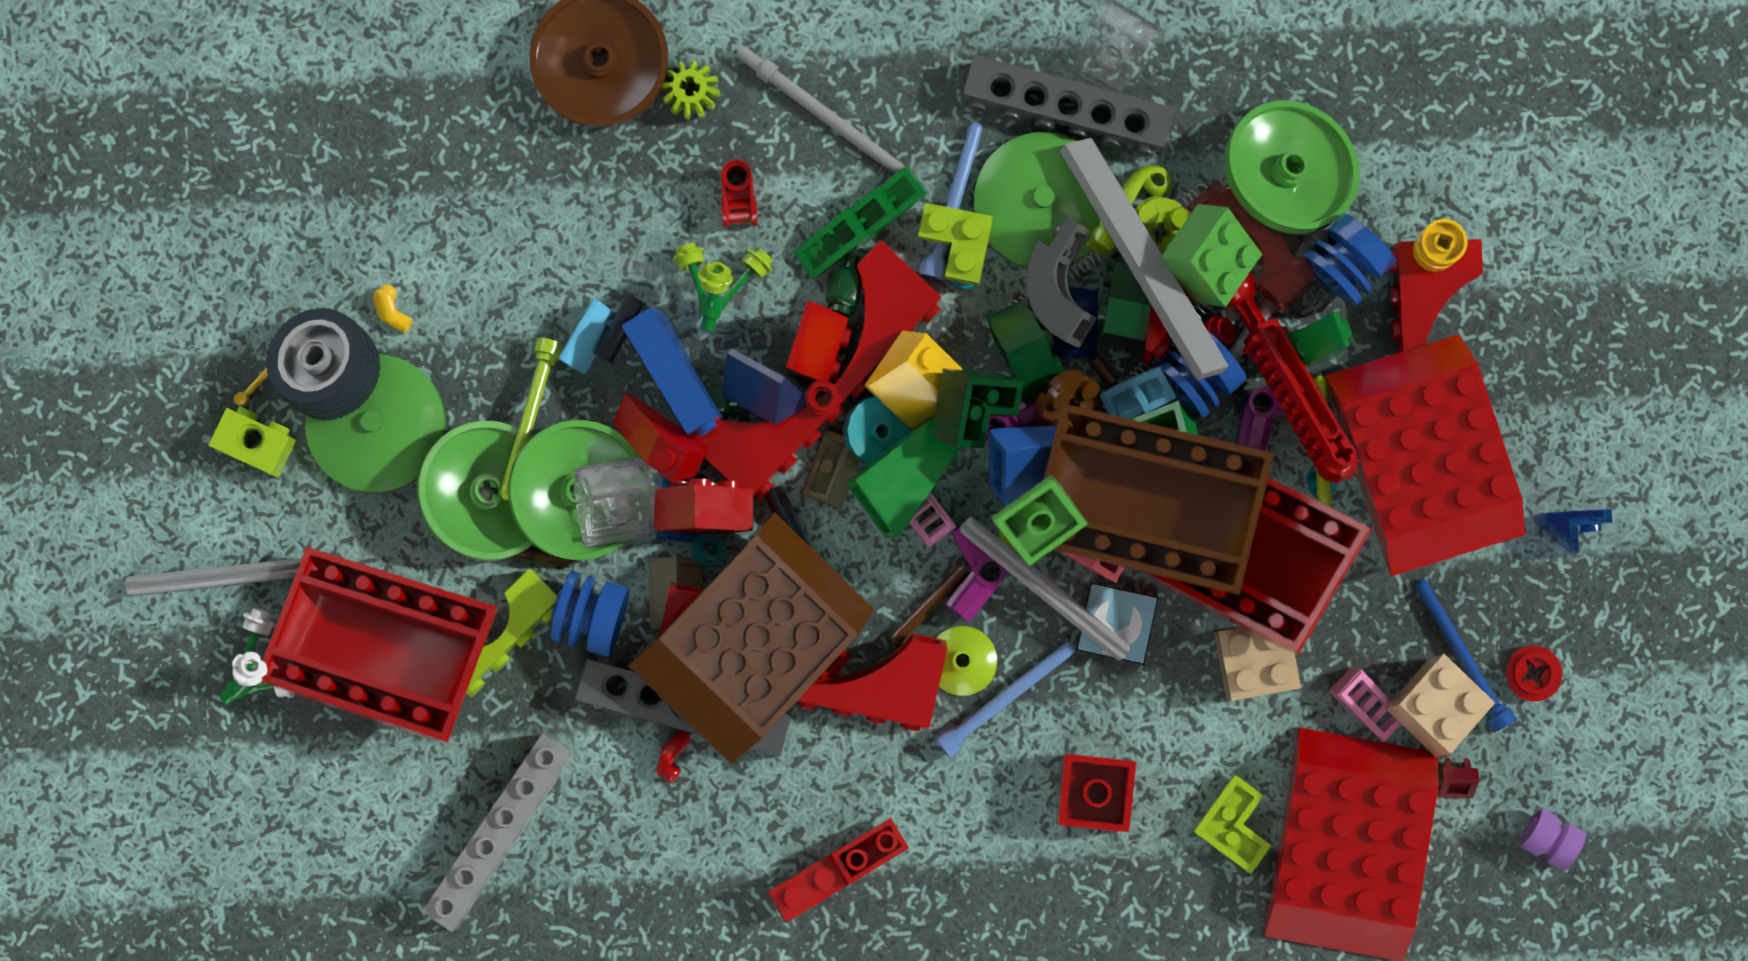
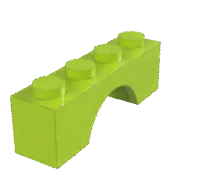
[466,568,558,698]

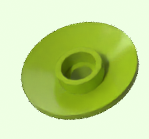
[936,626,997,696]

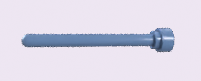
[918,122,982,283]
[933,642,1075,758]

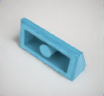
[559,299,616,374]

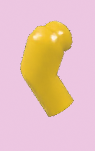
[373,284,413,334]

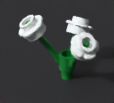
[220,608,295,705]

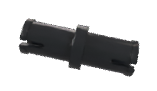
[593,293,646,364]

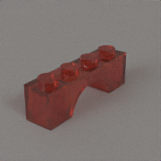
[1186,179,1314,313]

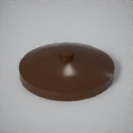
[530,0,669,128]

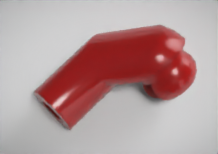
[656,729,692,783]

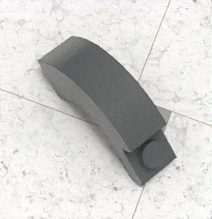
[1027,217,1097,348]

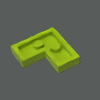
[918,203,993,286]
[1193,775,1272,874]

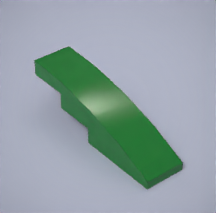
[793,166,929,279]

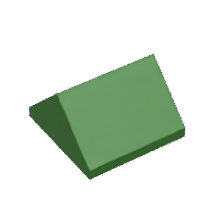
[992,475,1088,566]

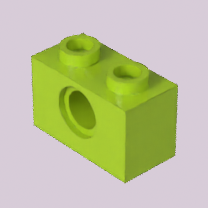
[208,406,296,478]

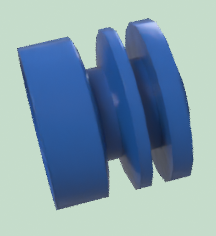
[1302,213,1397,307]
[1153,331,1247,420]
[551,571,630,657]

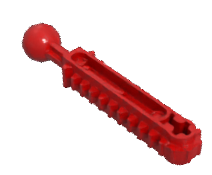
[1226,272,1360,484]

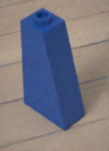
[622,307,723,437]
[989,426,1057,506]

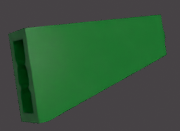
[845,415,961,539]

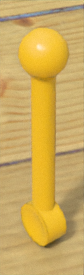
[234,368,268,407]

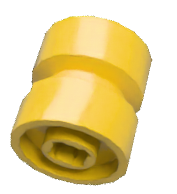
[1412,218,1468,272]

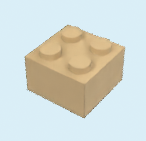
[1214,627,1301,702]
[1385,654,1495,757]

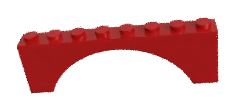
[1388,239,1483,353]
[694,240,942,501]
[659,582,948,731]

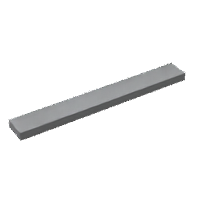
[1060,138,1229,380]

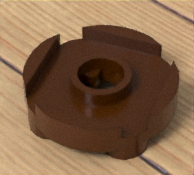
[1035,370,1100,426]

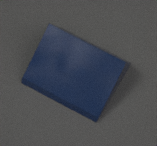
[722,348,807,425]

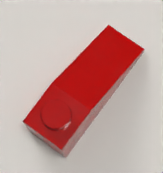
[612,393,709,482]

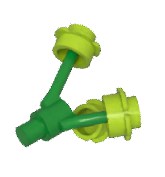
[672,243,773,331]

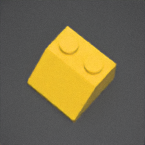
[864,330,963,429]

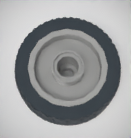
[266,308,381,420]

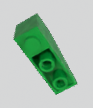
[1287,311,1352,369]

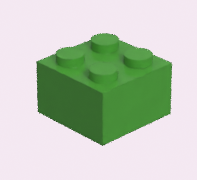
[1161,204,1262,307]

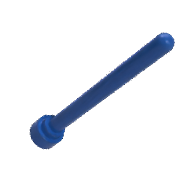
[1415,579,1517,733]

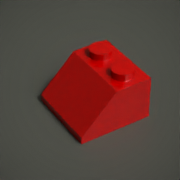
[786,300,853,383]

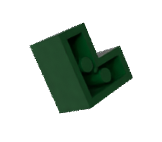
[1096,260,1152,340]
[985,300,1064,405]
[931,368,1024,449]

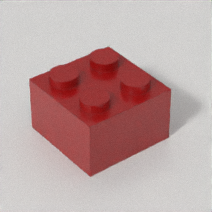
[654,479,753,534]
[1056,753,1137,833]

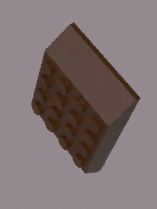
[1044,404,1274,594]

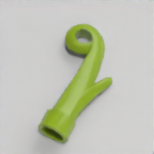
[1086,165,1172,257]

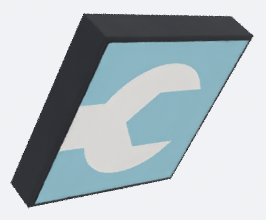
[1075,582,1159,666]

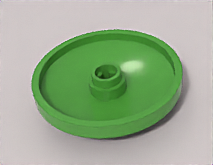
[1224,100,1360,234]
[974,132,1100,269]
[305,354,446,493]
[508,420,648,561]
[416,421,533,561]

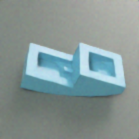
[1100,366,1177,419]

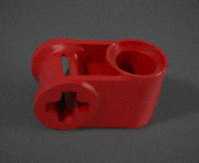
[721,159,758,229]

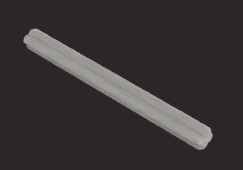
[960,516,1131,661]
[125,558,302,596]

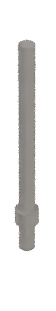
[736,45,905,175]

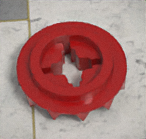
[1505,645,1563,702]

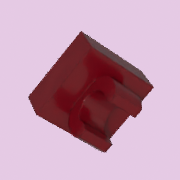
[1438,758,1479,798]

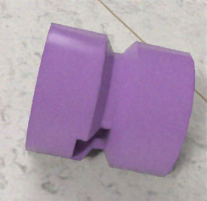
[1519,807,1586,871]

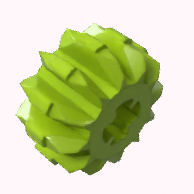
[662,60,720,120]

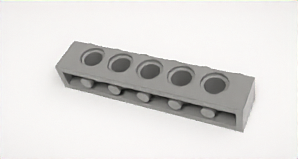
[422,733,576,932]

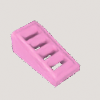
[909,493,956,549]
[1329,667,1401,743]

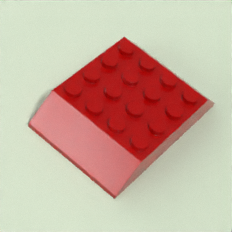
[1325,334,1526,577]
[1143,477,1372,654]
[261,547,498,743]
[1263,727,1439,961]

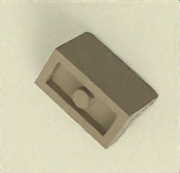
[649,557,703,629]

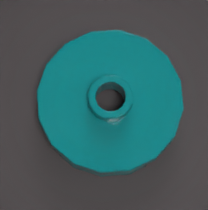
[843,396,911,464]

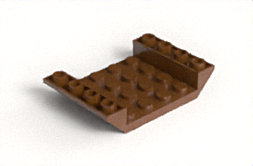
[628,512,874,764]

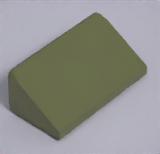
[802,430,859,509]

